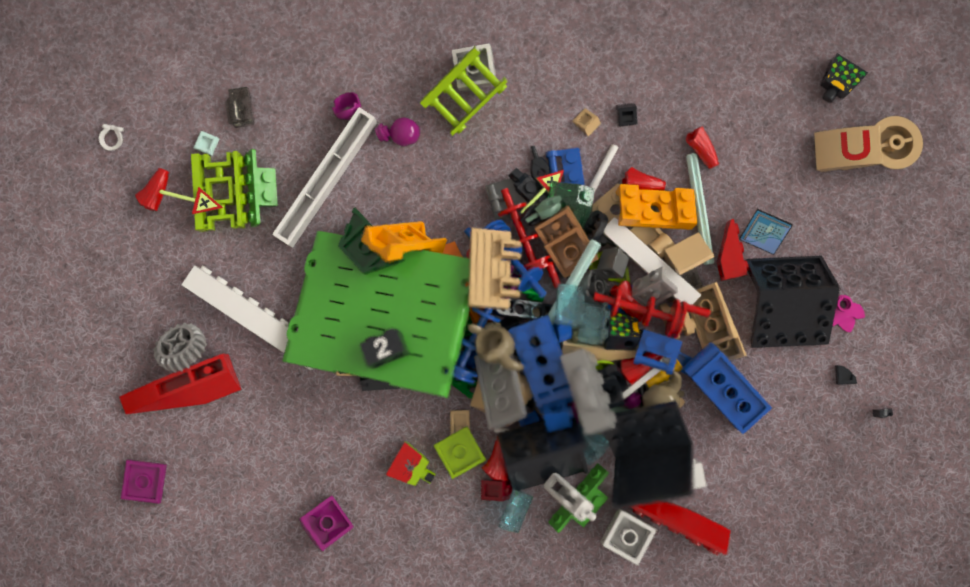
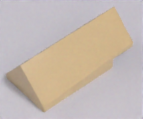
[690,282,747,361]

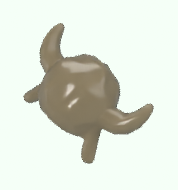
[468,322,524,371]
[642,371,685,407]

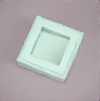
[194,131,219,156]

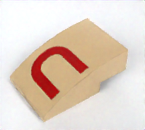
[814,126,882,172]

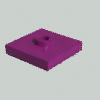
[120,459,167,504]

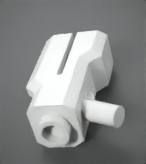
[544,473,596,521]

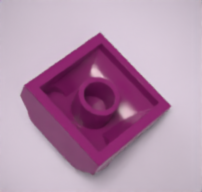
[299,495,354,552]

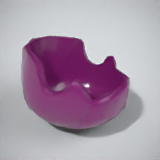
[332,92,361,120]
[390,117,420,147]

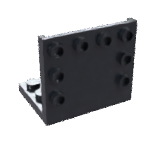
[746,255,840,348]
[604,400,694,509]
[497,413,589,495]

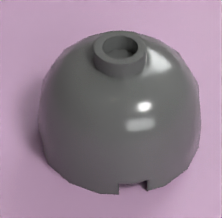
[575,269,611,308]

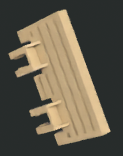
[468,228,521,310]

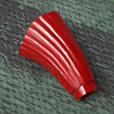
[686,126,719,169]
[622,167,666,191]
[135,168,169,212]
[609,281,643,322]
[621,352,663,385]
[482,437,508,481]

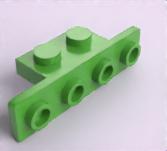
[244,149,278,227]
[548,463,609,533]

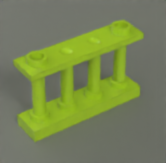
[420,46,507,136]

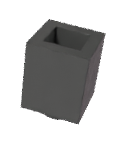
[597,247,629,278]

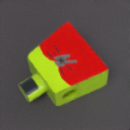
[386,441,436,486]

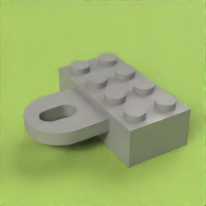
[560,349,617,435]

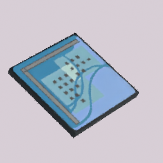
[739,208,793,255]

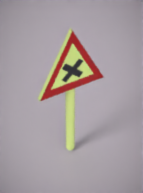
[521,170,564,214]
[159,187,223,215]

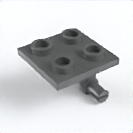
[485,178,528,221]

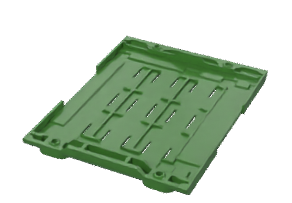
[282,231,470,398]

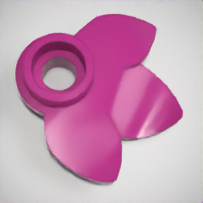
[833,295,865,333]

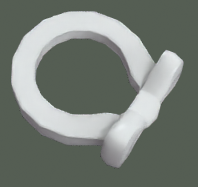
[99,124,124,150]

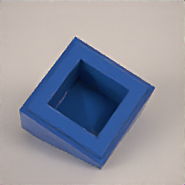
[553,312,572,343]

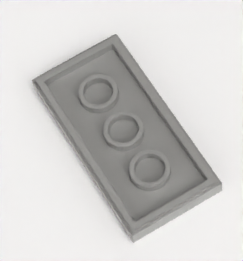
[474,354,527,430]

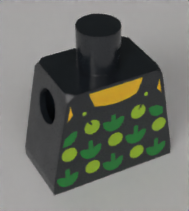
[820,53,868,103]
[602,310,649,351]

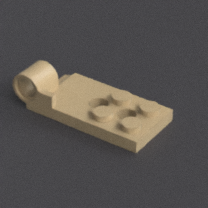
[589,183,675,259]

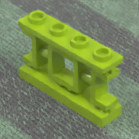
[191,151,248,232]

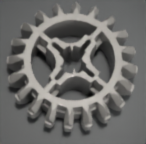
[153,323,207,373]

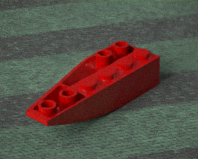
[119,354,242,415]
[631,501,731,556]

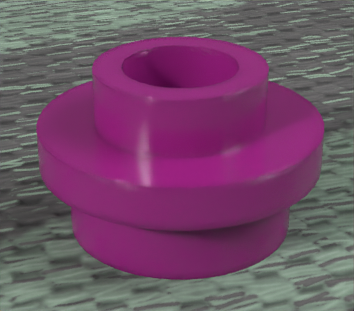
[375,123,391,142]
[624,392,642,409]

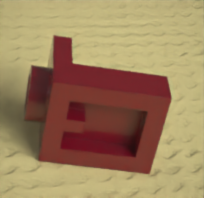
[481,479,512,502]

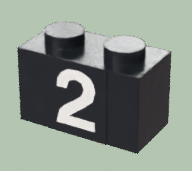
[360,328,410,369]

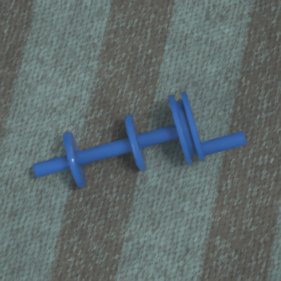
[464,220,547,298]
[445,307,501,384]

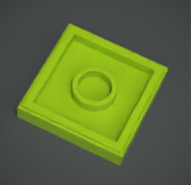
[433,426,486,479]

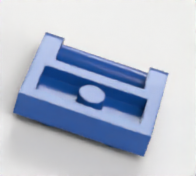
[546,148,585,189]
[633,329,682,376]

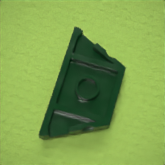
[338,207,405,275]

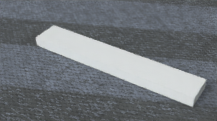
[603,217,701,305]

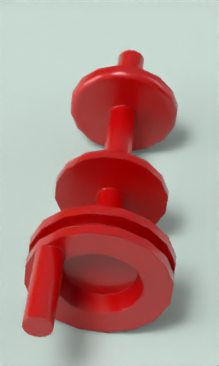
[498,188,562,288]
[593,287,710,339]

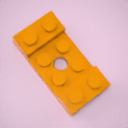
[616,184,697,230]
[361,221,447,261]

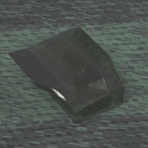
[225,87,255,128]

